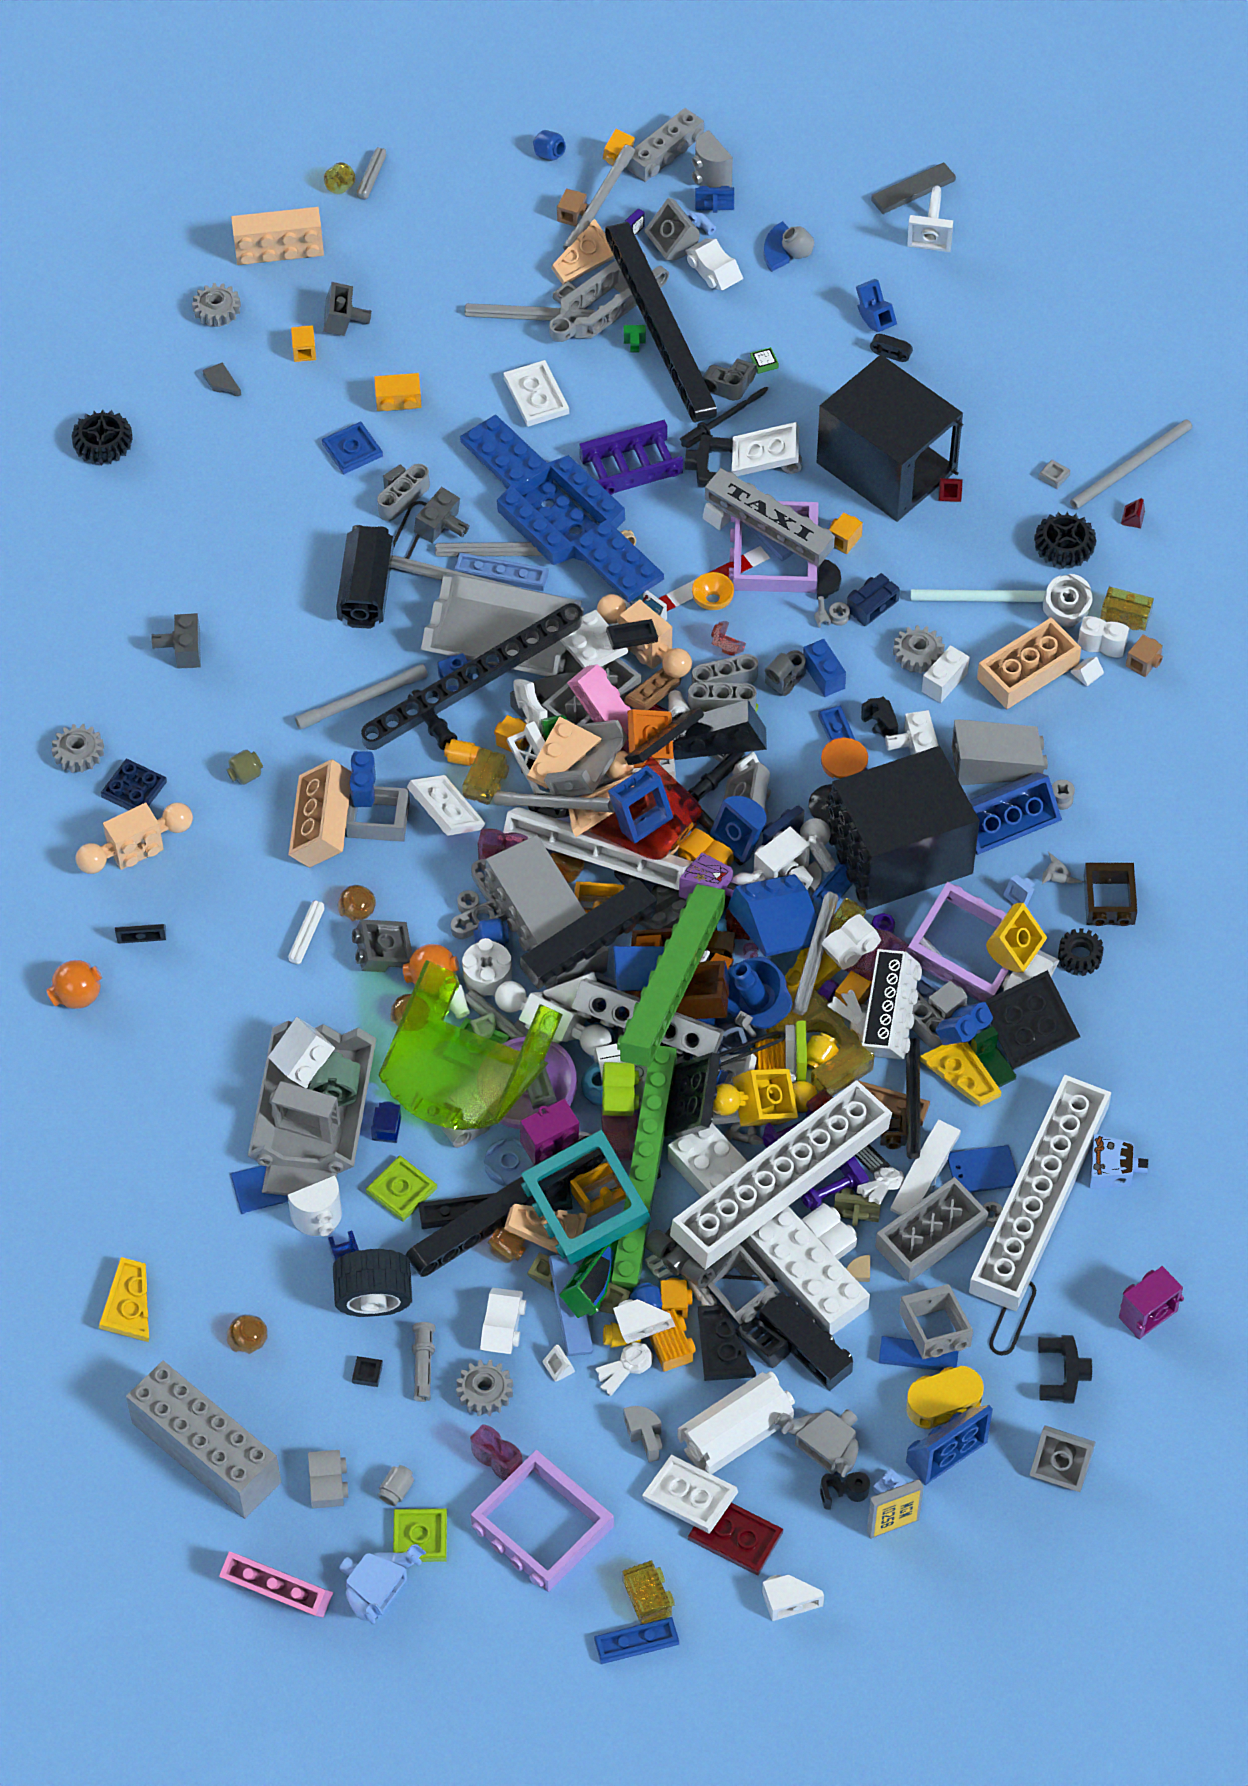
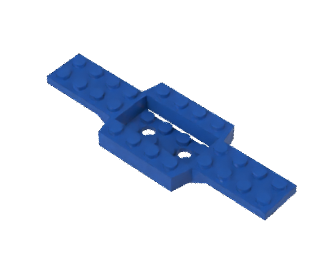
[460,414,664,603]

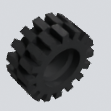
[1058,928,1104,976]

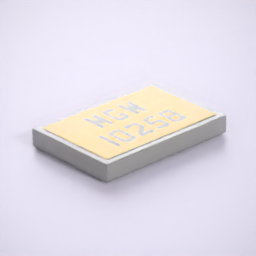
[867,1479,924,1539]

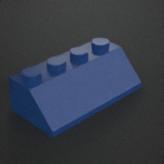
[969,772,1062,855]

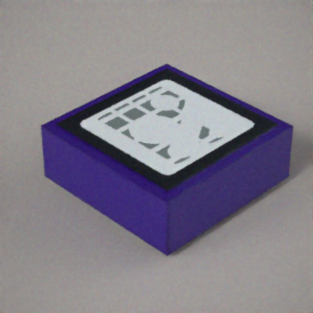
[625,209,645,235]

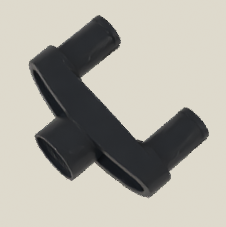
[685,434,733,488]
[1038,1335,1092,1404]

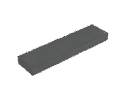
[871,162,956,214]

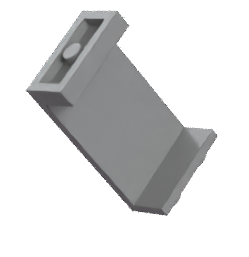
[544,720,628,796]

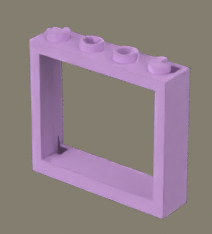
[729,501,818,593]
[906,882,1009,1002]
[471,1450,614,1592]

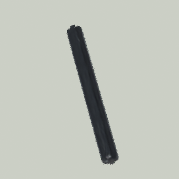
[906,1038,921,1159]

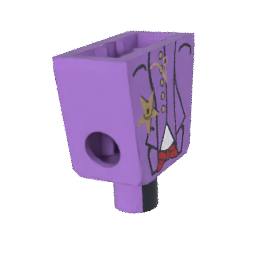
[679,853,739,899]

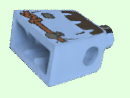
[1090,1134,1148,1189]

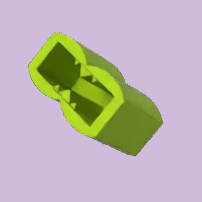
[602,1062,639,1116]

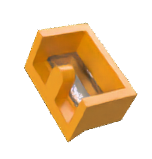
[574,881,624,913]
[570,1163,626,1218]

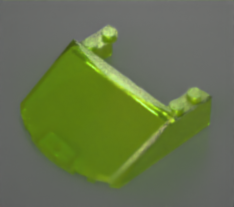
[378,960,563,1130]

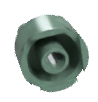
[308,1052,360,1107]

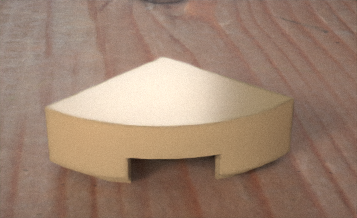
[846,1255,870,1282]

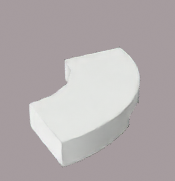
[513,679,547,735]
[785,1025,796,1084]

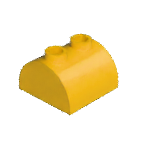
[986,903,1047,972]

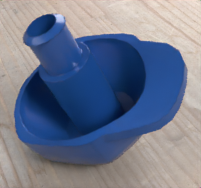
[727,957,793,1029]

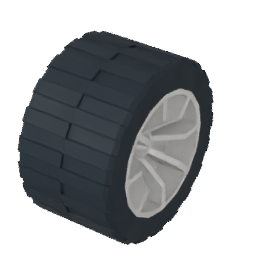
[333,1249,412,1317]

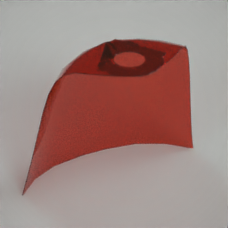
[588,756,702,860]

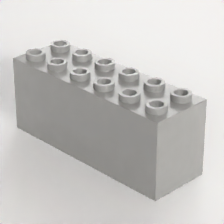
[484,835,609,989]
[126,1361,281,1519]

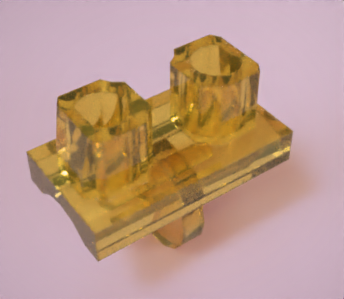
[828,898,866,935]

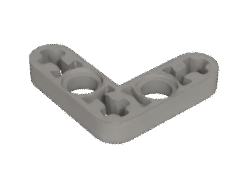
[451,859,508,939]

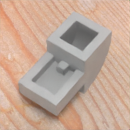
[624,1406,662,1462]

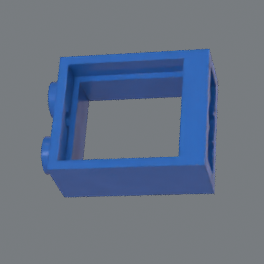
[608,765,674,843]

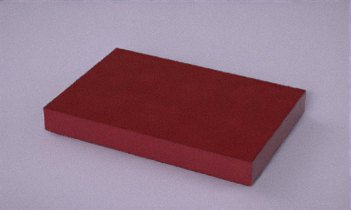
[688,1502,783,1576]

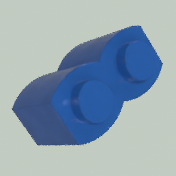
[350,751,376,807]
[935,1002,993,1045]

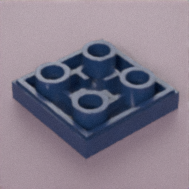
[101,758,167,810]
[762,805,804,845]

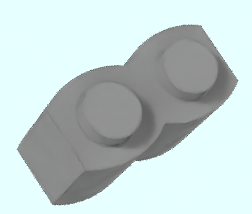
[308,1450,348,1509]

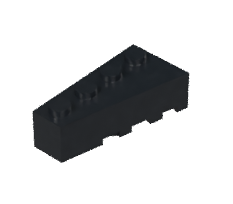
[672,700,767,760]

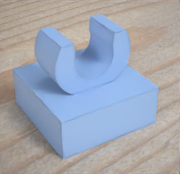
[1004,875,1035,907]
[873,1469,907,1495]

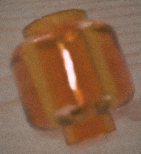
[487,1226,527,1264]

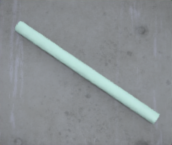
[911,589,1071,602]

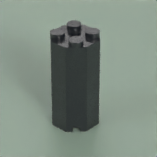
[336,525,394,629]

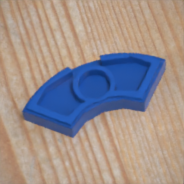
[764,221,790,272]

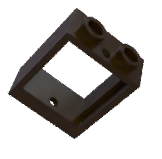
[1083,863,1137,926]

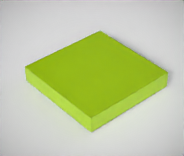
[795,1021,807,1082]
[366,1155,437,1222]
[393,1509,447,1562]

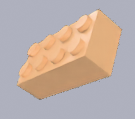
[231,207,324,265]
[977,617,1081,709]
[288,759,352,868]

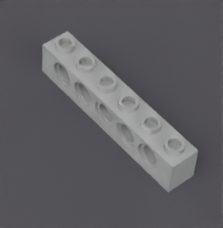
[572,978,725,1059]

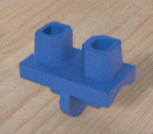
[695,186,734,213]

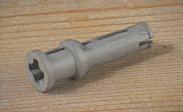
[412,1322,436,1402]

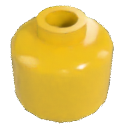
[806,1033,839,1071]

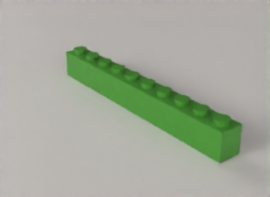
[617,884,725,1067]
[612,1046,677,1293]

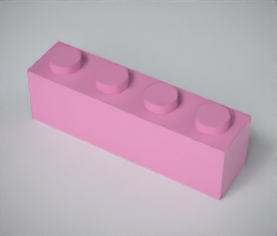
[567,664,631,754]
[219,1551,333,1618]

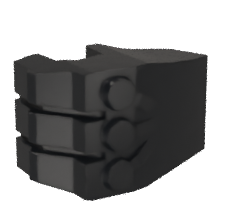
[861,696,898,738]

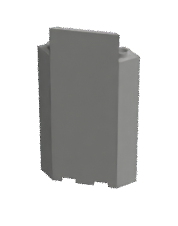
[421,573,584,676]
[248,1020,376,1196]

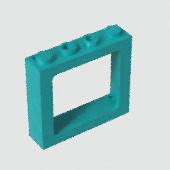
[521,1129,652,1265]

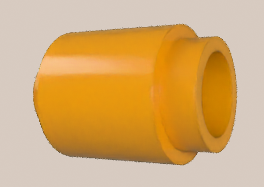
[444,739,480,766]

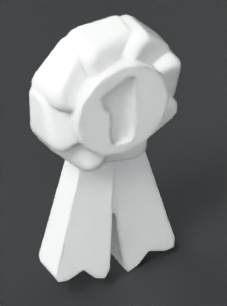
[827,990,867,1042]
[857,1167,905,1205]
[596,1342,653,1396]

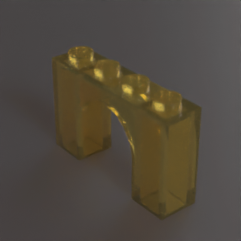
[766,989,875,1100]

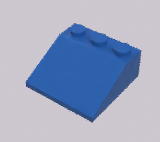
[727,874,818,957]
[906,1405,993,1485]

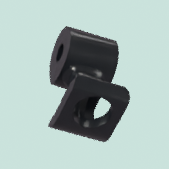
[820,1472,870,1510]

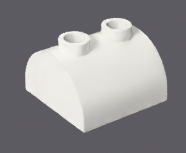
[288,1176,342,1237]

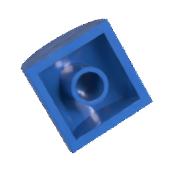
[710,796,767,863]

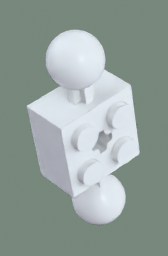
[731,818,831,885]
[495,981,612,1056]

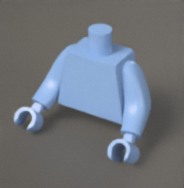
[339,1544,426,1624]

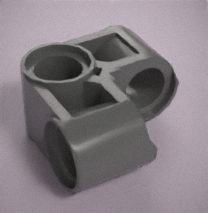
[703,358,757,401]
[765,650,806,696]

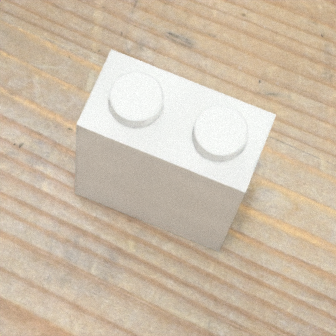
[268,1017,335,1088]

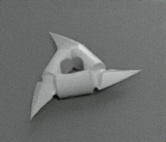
[1042,851,1083,884]
[724,1122,764,1145]

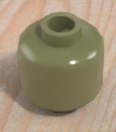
[226,750,263,785]

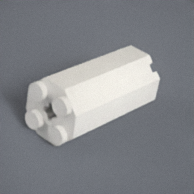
[678,1371,795,1475]

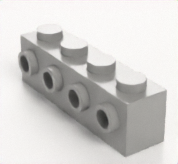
[626,108,704,182]

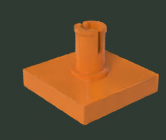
[627,709,674,760]

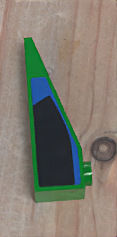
[559,1240,618,1318]

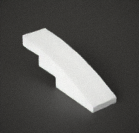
[890,1119,961,1216]

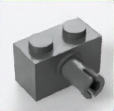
[323,282,372,336]
[414,487,470,544]
[152,613,201,669]

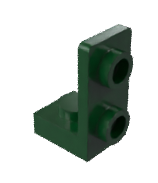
[971,1026,1016,1087]

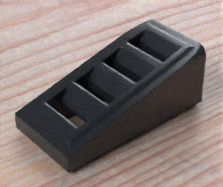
[735,1316,791,1368]

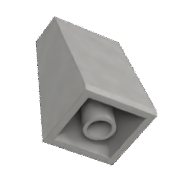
[951,719,1048,786]

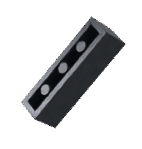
[759,1291,853,1391]

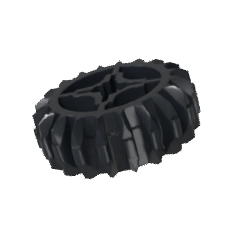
[71,409,133,466]
[1034,511,1097,569]

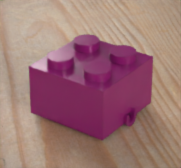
[520,1098,580,1166]
[1119,1266,1184,1339]

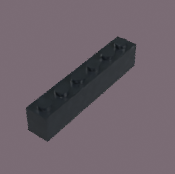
[520,879,657,989]

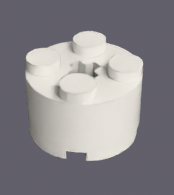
[1043,574,1092,628]
[462,938,512,998]

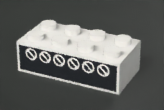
[862,949,922,1060]

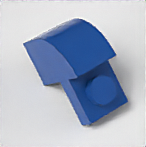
[856,279,897,332]

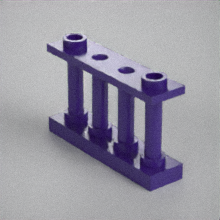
[579,420,683,495]
[762,1101,869,1211]

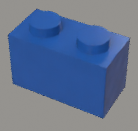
[803,639,846,697]

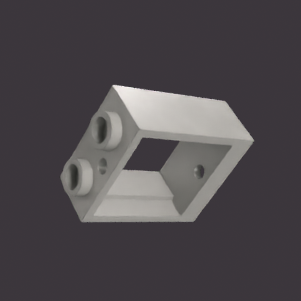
[346,786,410,842]
[269,1081,341,1144]
[708,1244,780,1325]
[899,1284,973,1359]

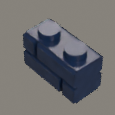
[847,573,900,626]

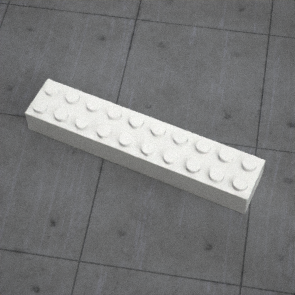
[969,1075,1111,1312]
[670,1080,892,1270]
[668,1123,870,1335]

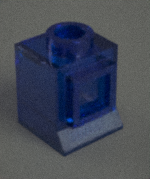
[371,1102,402,1143]
[328,1231,359,1262]

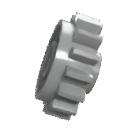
[192,283,241,327]
[893,625,945,674]
[52,724,104,773]
[456,1360,513,1416]

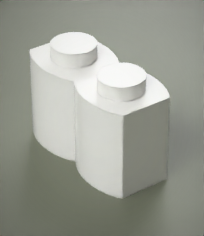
[1078,616,1129,658]
[822,914,881,970]
[801,1203,857,1260]

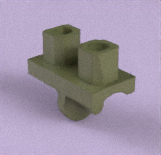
[834,1188,881,1226]

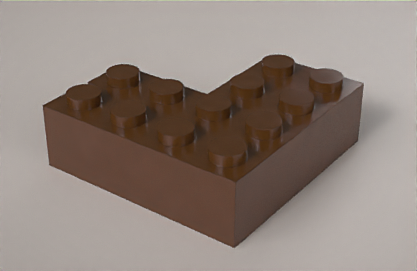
[625,928,730,1019]

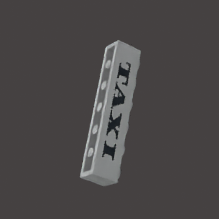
[705,468,835,567]

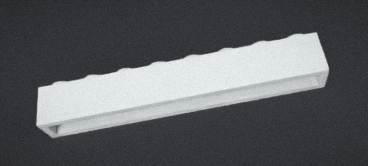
[503,807,693,890]

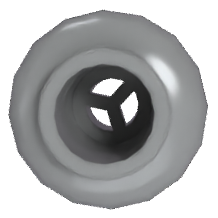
[782,226,814,259]

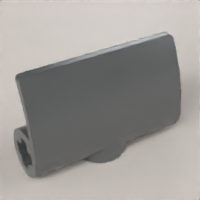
[645,1214,732,1288]

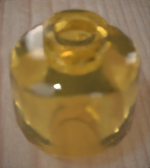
[323,162,356,194]

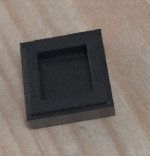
[352,1356,383,1387]

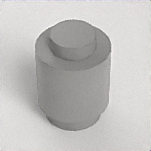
[378,1465,415,1506]

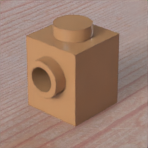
[557,188,589,227]
[1126,634,1163,677]

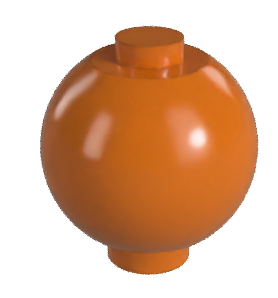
[403,944,459,993]
[46,960,102,1009]

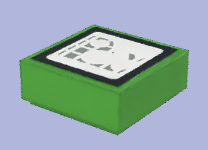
[750,347,779,374]

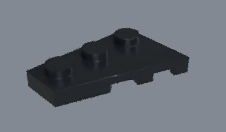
[698,1305,756,1381]

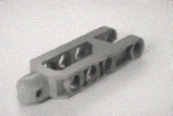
[549,253,669,342]

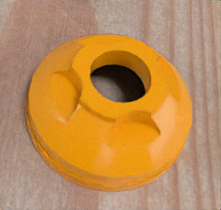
[692,572,734,610]

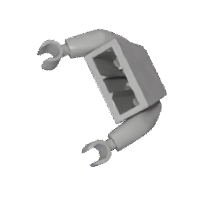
[774,1409,859,1478]

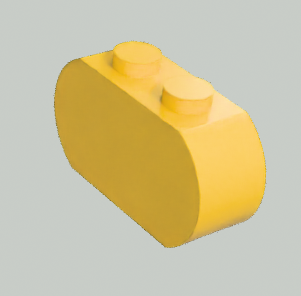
[906,1366,984,1429]

